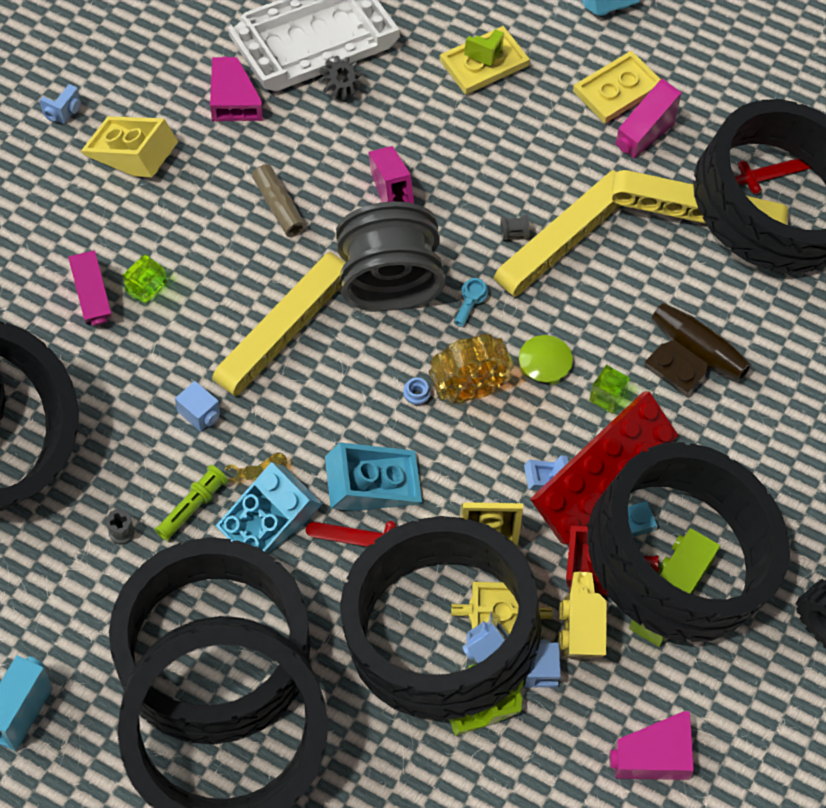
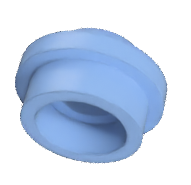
[403,377,431,405]

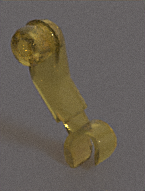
[224,452,288,482]

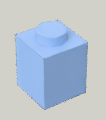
[175,381,220,432]

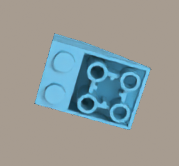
[216,462,322,554]

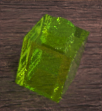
[122,254,167,303]
[589,364,630,414]

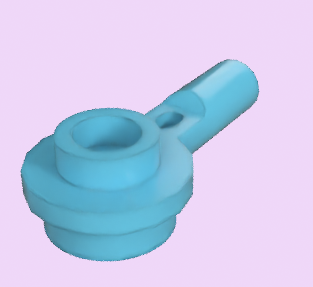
[454,278,488,327]

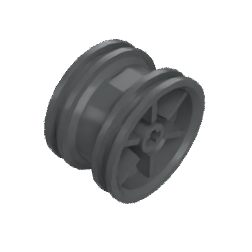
[336,201,445,312]

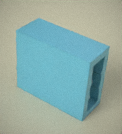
[0,655,53,752]

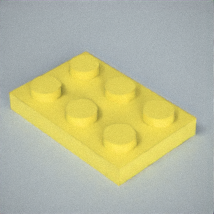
[440,26,530,95]
[573,50,661,124]

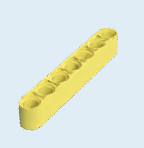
[493,170,621,297]
[612,170,789,225]
[212,252,346,396]

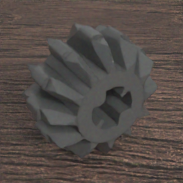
[319,56,362,100]

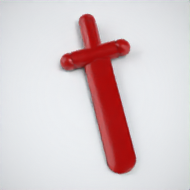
[735,158,811,194]
[306,521,397,547]

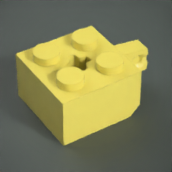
[558,572,607,658]

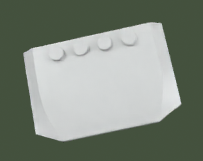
[228,0,400,91]

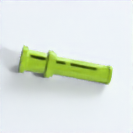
[155,465,229,542]

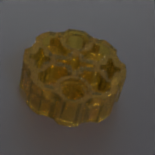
[428,334,514,403]

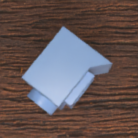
[462,612,509,663]
[524,639,560,688]

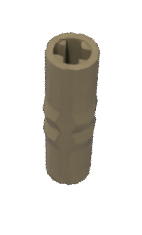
[252,164,306,237]

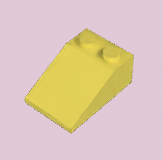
[81,116,178,177]
[459,502,523,548]

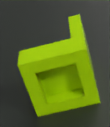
[464,29,504,66]

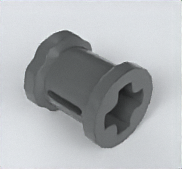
[500,215,530,240]
[105,509,135,545]

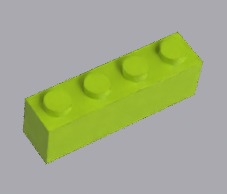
[629,528,721,647]

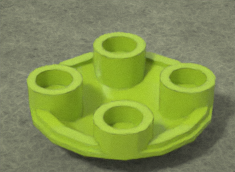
[518,335,573,385]

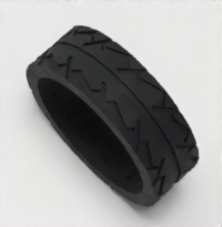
[693,99,826,274]
[0,321,79,511]
[587,442,790,642]
[340,516,542,720]
[109,537,310,745]
[117,616,329,808]

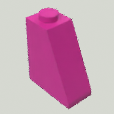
[210,56,263,121]
[615,78,682,159]
[368,146,414,204]
[68,250,112,326]
[609,711,694,780]

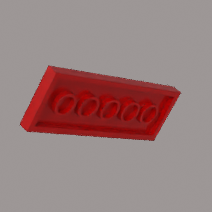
[530,391,678,544]

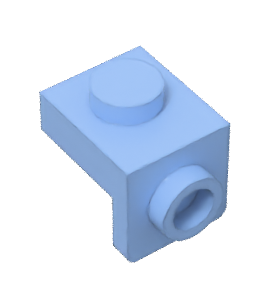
[39,84,81,125]
[524,455,568,491]

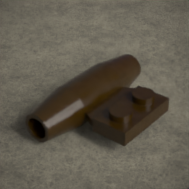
[645,303,751,398]

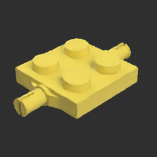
[451,582,552,634]

